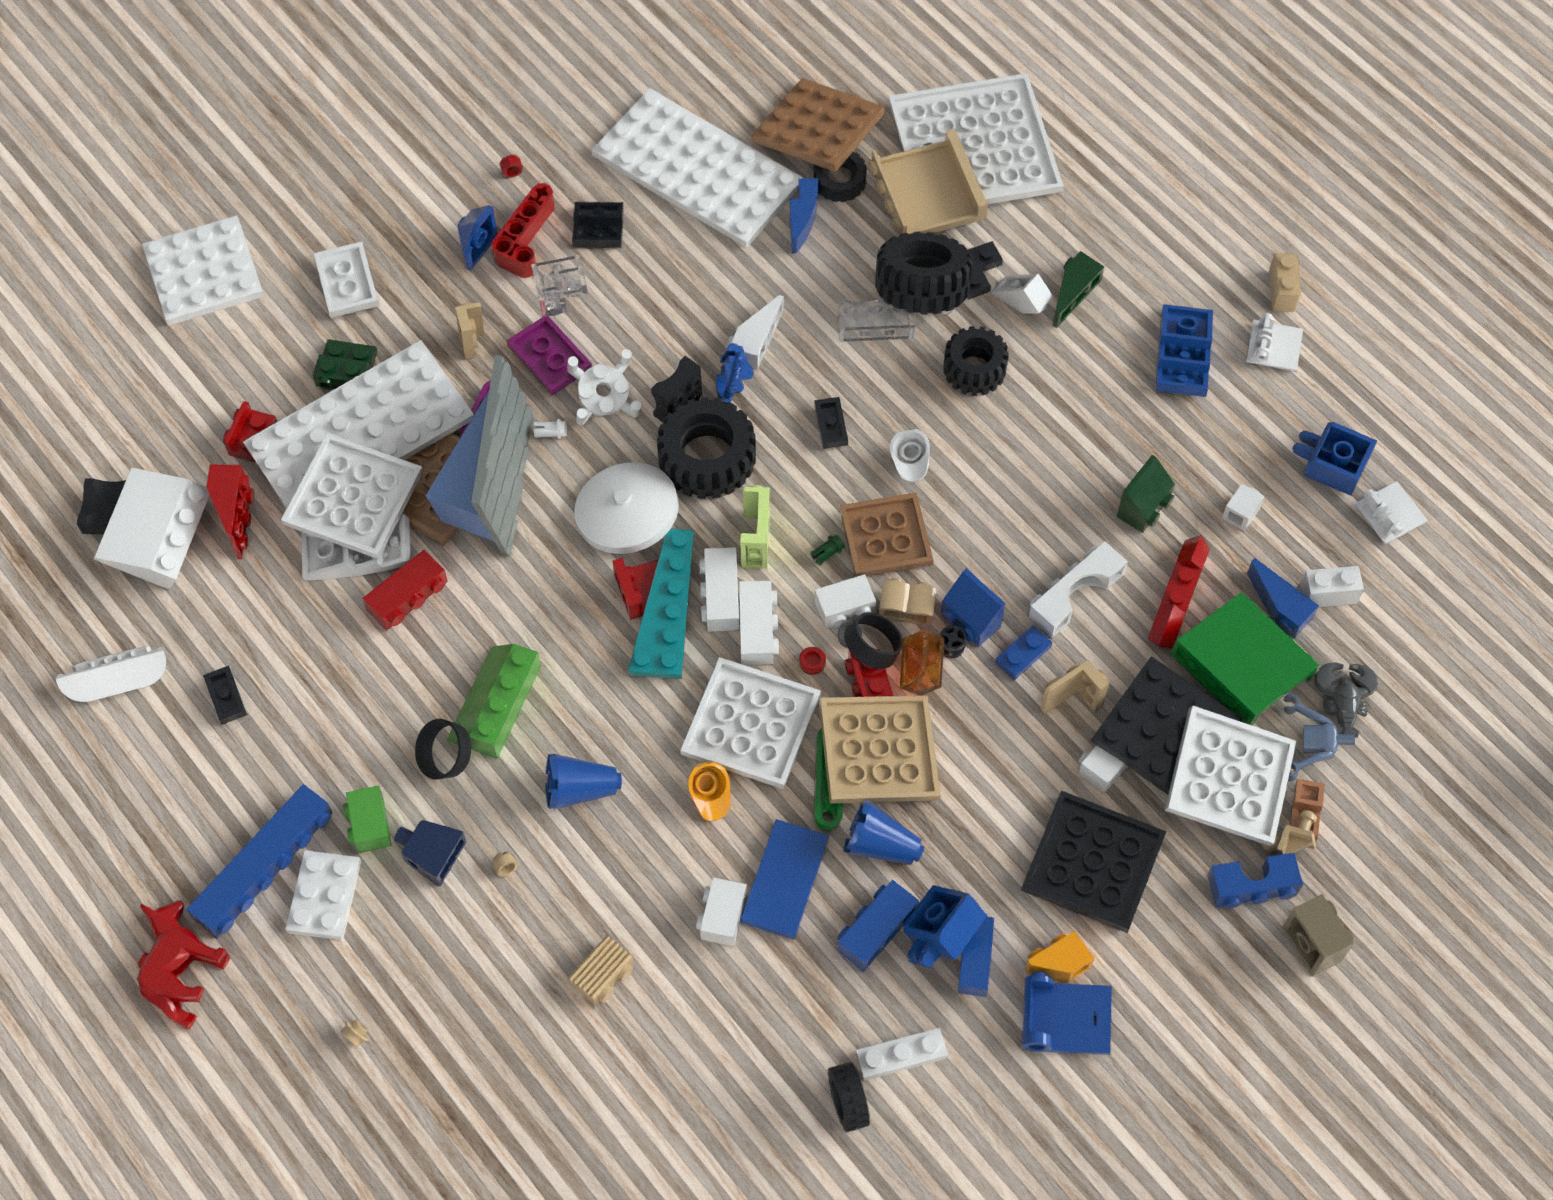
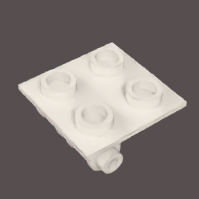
[1246,313,1303,371]
[1354,481,1428,544]

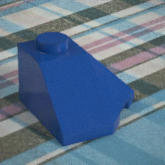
[458,205,498,271]

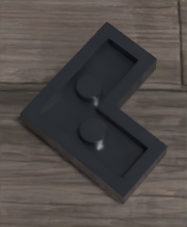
[967,241,1003,300]

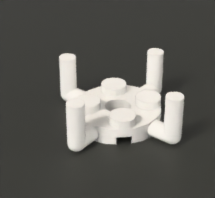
[567,349,641,426]

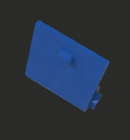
[1022,972,1112,1055]

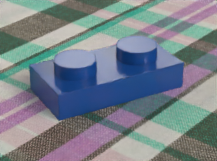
[995,625,1053,680]

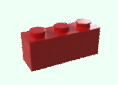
[362,550,448,631]

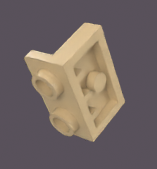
[455,302,484,360]

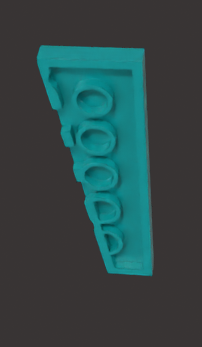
[628,529,694,679]

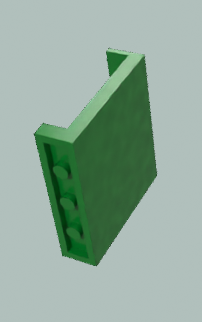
[1170,592,1320,726]

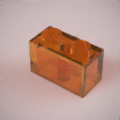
[900,629,944,696]

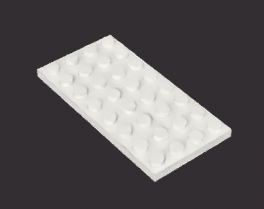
[592,89,804,248]
[243,340,474,509]

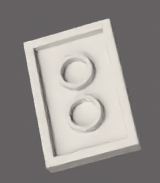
[314,242,379,318]
[285,850,361,941]

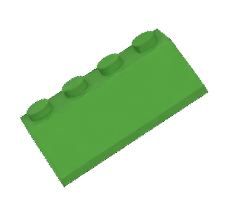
[447,644,541,759]

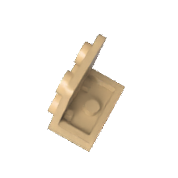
[1041,660,1109,714]

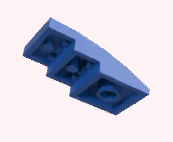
[1155,304,1213,397]

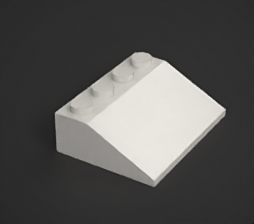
[94,468,209,590]

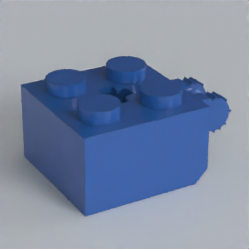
[1292,422,1377,496]
[904,885,988,968]

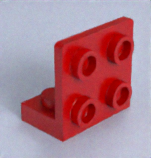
[612,558,659,620]

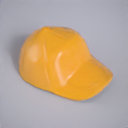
[688,762,731,821]

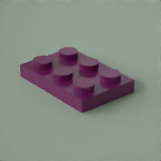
[506,314,592,396]

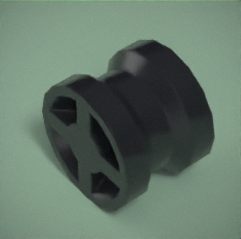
[938,625,967,658]

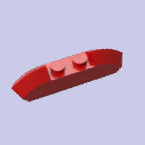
[1148,535,1210,648]

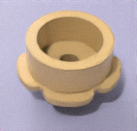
[341,1019,368,1046]

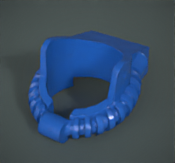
[716,343,754,404]

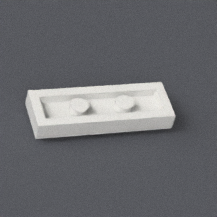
[856,1028,948,1081]

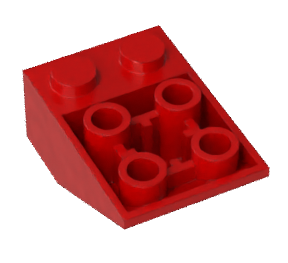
[206,464,255,559]

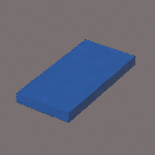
[741,819,829,940]

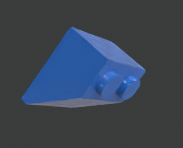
[941,568,1005,647]

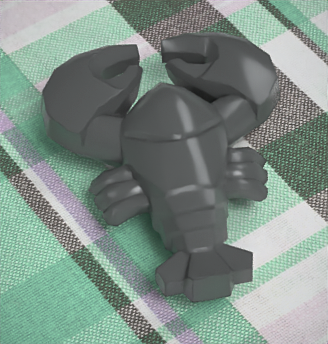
[1314,662,1378,738]

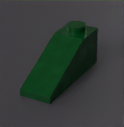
[1053,251,1104,328]

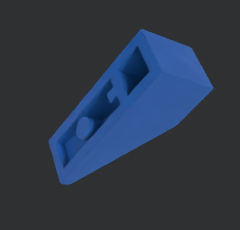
[1247,558,1319,639]

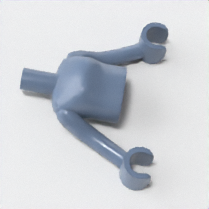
[1284,694,1355,781]

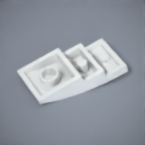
[302,514,411,581]

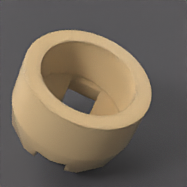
[493,852,518,877]

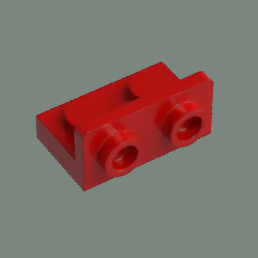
[223,401,277,463]
[844,649,894,697]

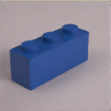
[837,879,919,972]

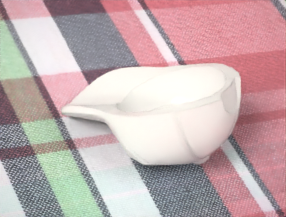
[890,429,930,482]

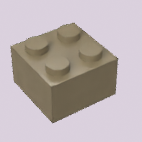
[1282,894,1354,976]

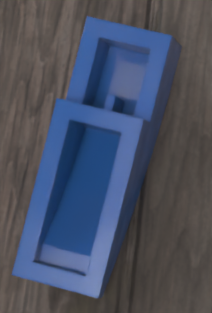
[790,178,818,253]
[957,917,994,997]

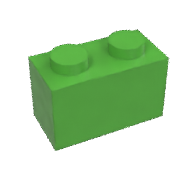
[343,785,392,853]

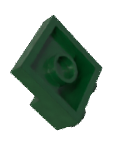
[312,339,378,390]

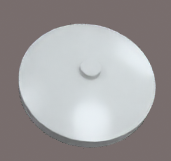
[574,462,679,554]

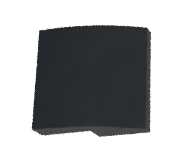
[572,202,624,248]

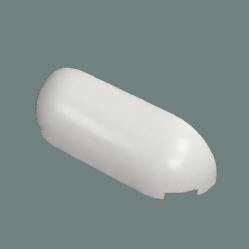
[56,646,166,702]

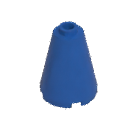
[545,754,622,809]
[843,800,924,865]

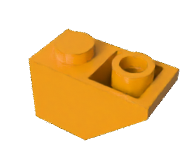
[1025,931,1095,982]

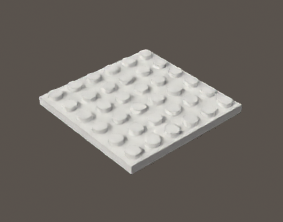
[888,73,1063,204]

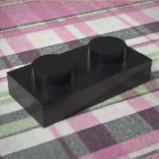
[814,397,848,449]
[203,665,247,725]

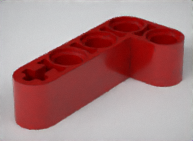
[492,183,555,278]

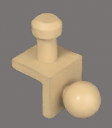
[1261,810,1317,855]

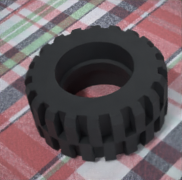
[875,231,973,315]
[657,397,756,499]

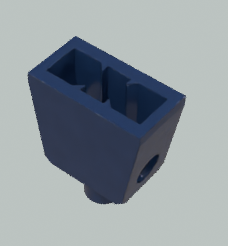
[394,820,467,887]

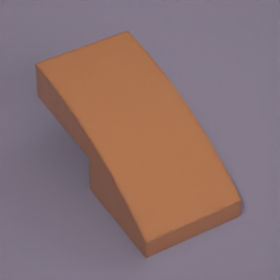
[1289,779,1325,841]

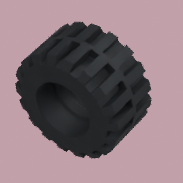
[943,326,1009,396]

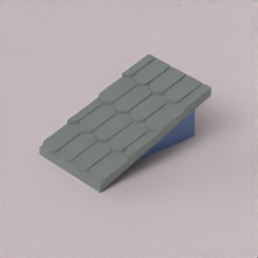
[426,354,533,557]

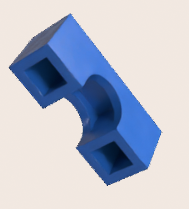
[1207,853,1303,909]

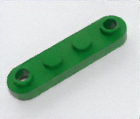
[813,728,843,831]

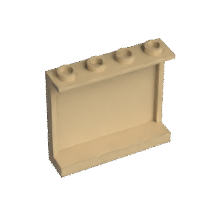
[869,129,988,234]

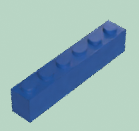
[186,784,332,938]

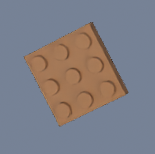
[840,492,933,577]

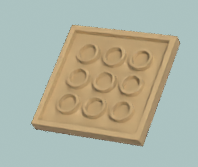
[819,696,941,803]

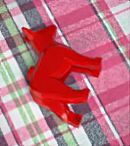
[137,900,230,1030]

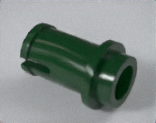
[810,534,845,566]

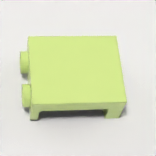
[740,485,770,568]

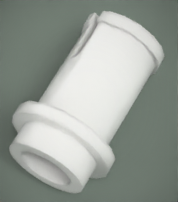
[534,419,567,439]

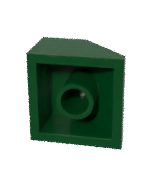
[1117,455,1175,533]

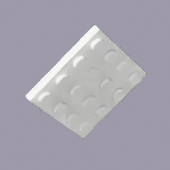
[142,215,265,326]
[281,433,423,559]
[680,657,821,789]
[1165,705,1296,846]

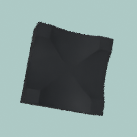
[651,356,702,423]
[77,478,126,534]

